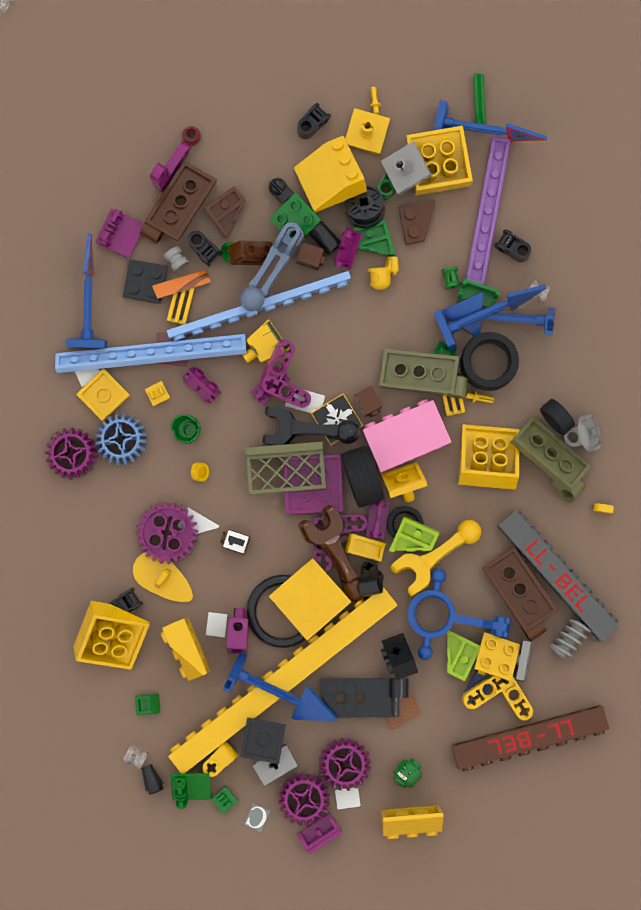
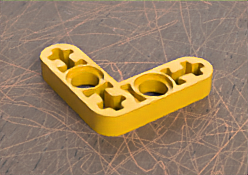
[462,675,533,720]

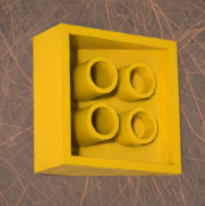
[406,126,473,196]
[294,136,367,213]
[458,424,520,490]
[73,601,150,670]
[381,805,444,839]

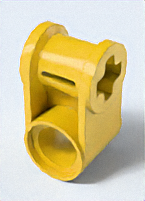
[203,741,239,777]

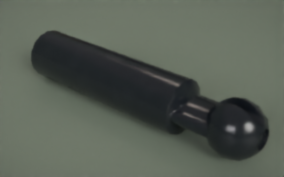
[268,178,341,255]

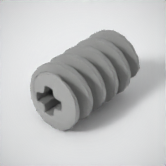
[550,619,592,662]

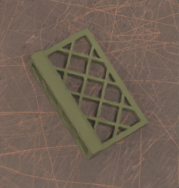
[245,442,326,495]

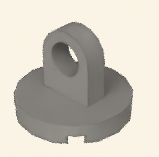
[564,414,601,452]

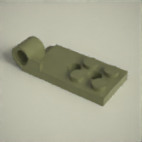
[379,349,468,399]
[510,416,591,503]

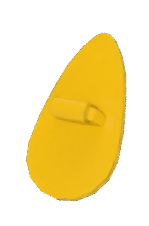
[133,552,193,602]

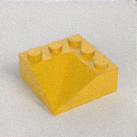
[269,558,351,641]
[161,618,211,681]

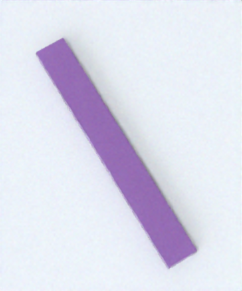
[466,136,511,285]

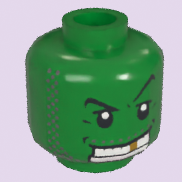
[393,759,422,789]

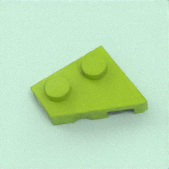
[389,516,440,552]
[447,631,480,681]

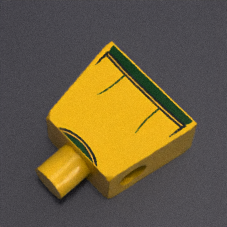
[241,320,289,364]

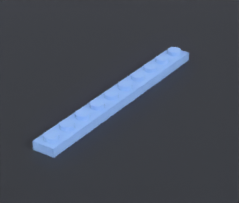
[167,271,351,341]
[55,334,247,373]

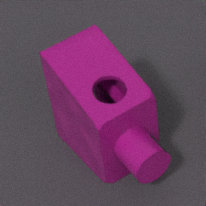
[227,608,249,654]

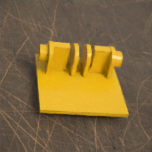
[474,632,520,681]

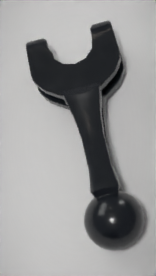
[262,407,360,446]

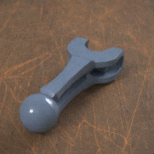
[240,222,304,311]

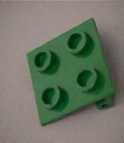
[269,192,321,241]
[170,773,211,810]

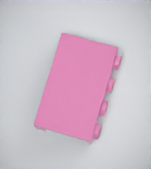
[362,399,451,474]

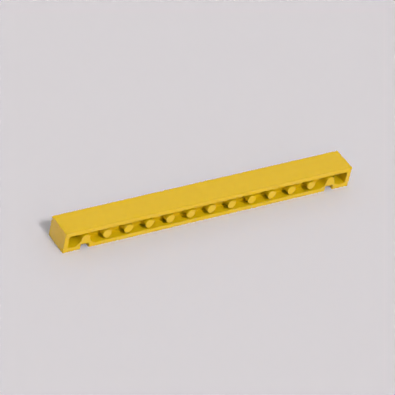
[168,587,398,774]

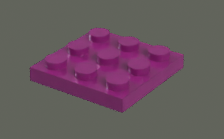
[283,454,343,514]

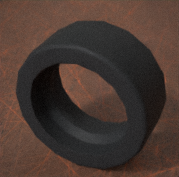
[540,399,575,435]
[387,506,424,539]

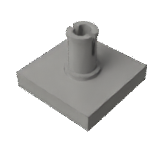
[381,142,432,195]

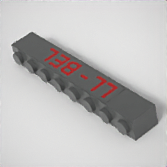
[497,510,619,642]

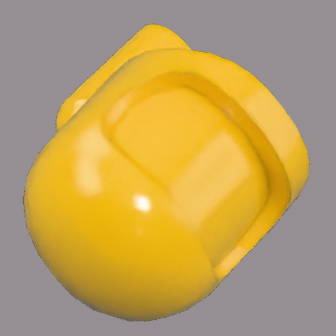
[368,257,399,290]

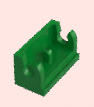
[457,279,500,309]

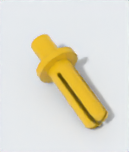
[370,87,381,114]
[466,391,494,403]

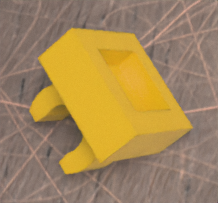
[145,381,171,407]

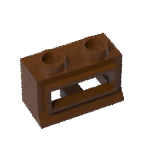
[228,241,273,266]

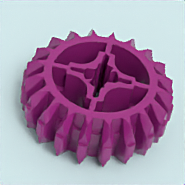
[45,428,98,480]
[319,737,371,791]
[278,772,330,826]

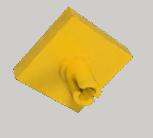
[345,108,390,156]
[381,462,428,502]

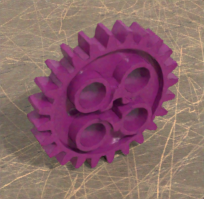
[136,502,199,564]

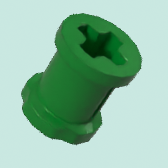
[441,267,461,289]

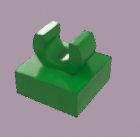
[211,786,239,814]

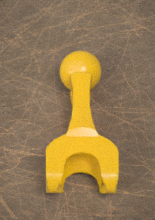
[390,520,482,597]

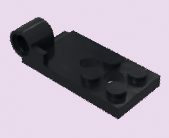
[321,678,409,718]

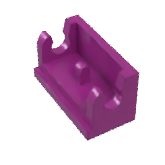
[297,813,342,855]

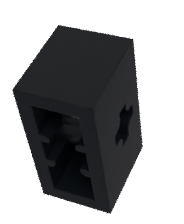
[381,633,418,680]

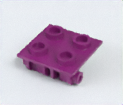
[95,209,144,258]

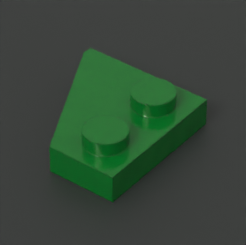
[353,220,395,256]

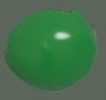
[170,414,201,444]

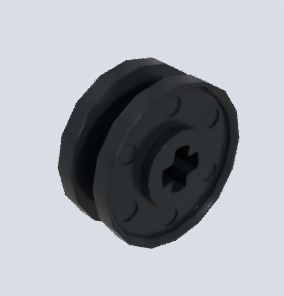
[344,186,385,228]

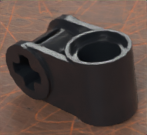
[297,102,331,139]
[494,229,531,262]
[188,230,222,267]
[359,560,384,597]
[109,587,144,613]

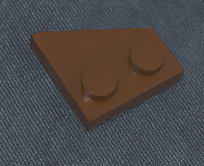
[204,186,246,238]
[399,200,435,245]

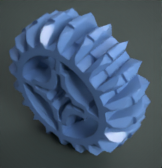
[95,413,147,465]

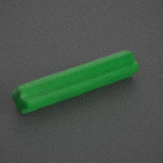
[473,73,486,124]

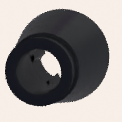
[141,764,164,795]

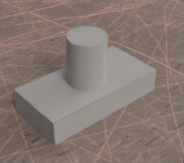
[515,641,533,681]

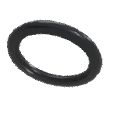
[246,575,306,648]

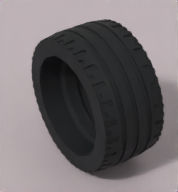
[460,332,519,391]
[340,446,385,508]

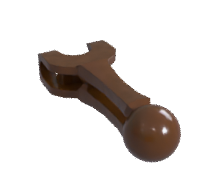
[298,505,363,601]

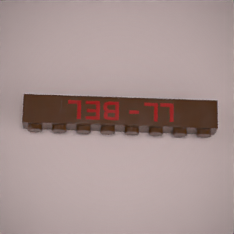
[451,705,609,771]

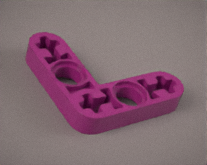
[150,141,191,192]
[259,339,311,408]
[312,514,368,572]

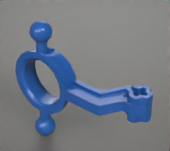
[408,568,511,660]

